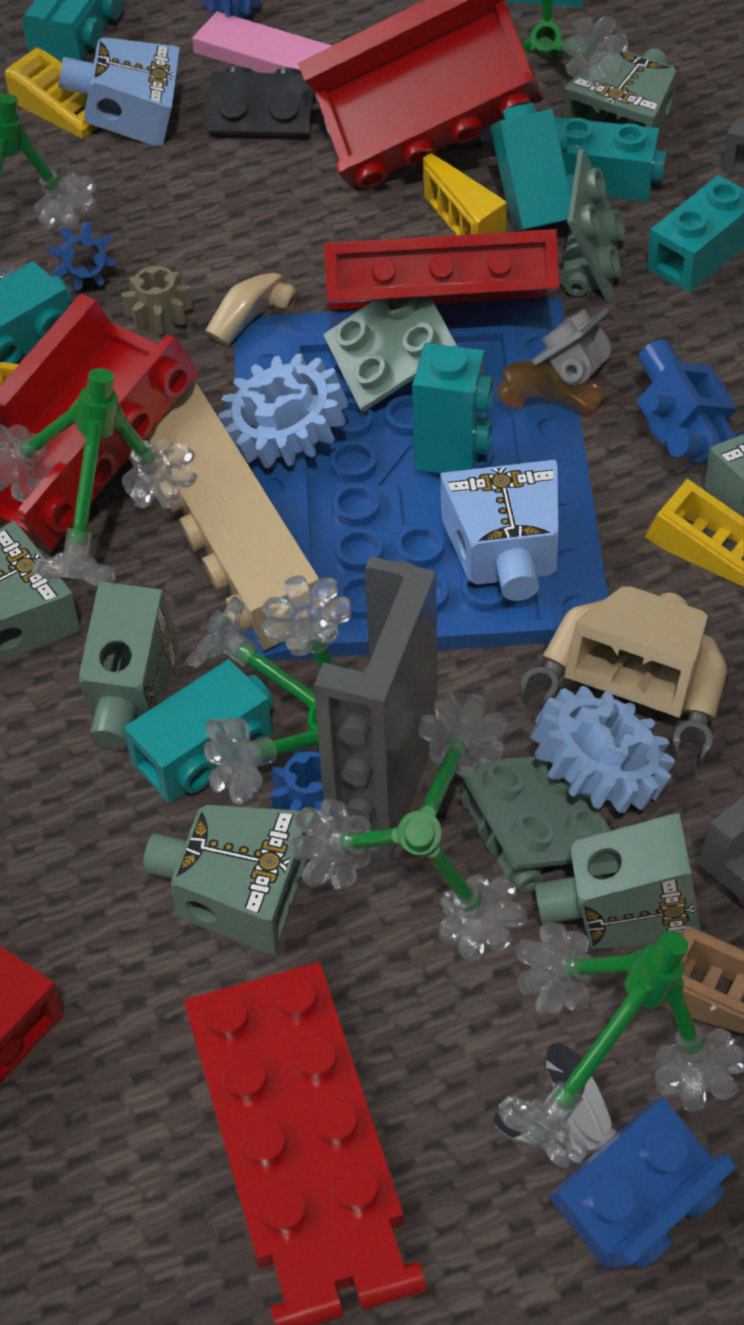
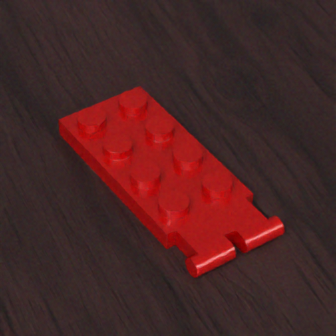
[184,962,427,1325]

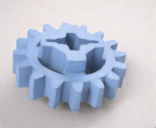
[218,354,348,468]
[530,686,675,813]

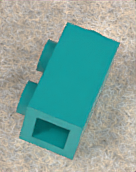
[490,103,574,232]
[554,117,667,202]
[647,175,744,293]
[0,261,72,364]
[412,342,494,473]
[124,659,273,803]

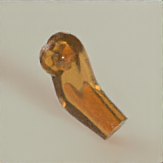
[496,360,605,416]

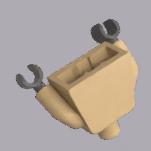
[521,586,727,768]

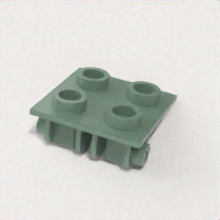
[561,148,626,301]
[323,297,458,412]
[457,757,611,893]

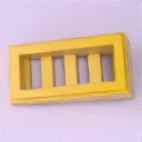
[5,48,98,139]
[423,153,507,235]
[645,478,744,587]

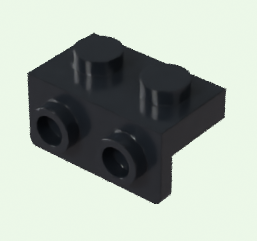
[207,66,316,139]

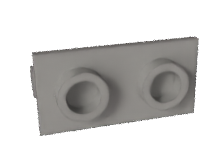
[532,308,612,385]

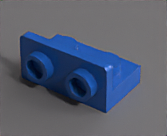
[547,1097,737,1269]

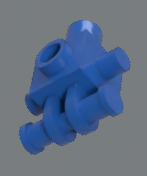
[637,339,744,463]

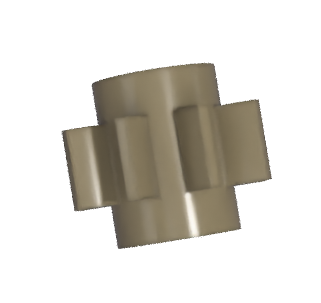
[121,266,193,334]

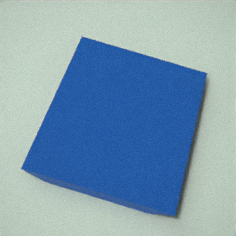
[234,297,608,663]

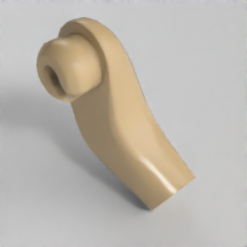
[205,273,297,346]

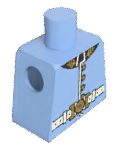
[58,37,180,146]
[440,459,558,601]

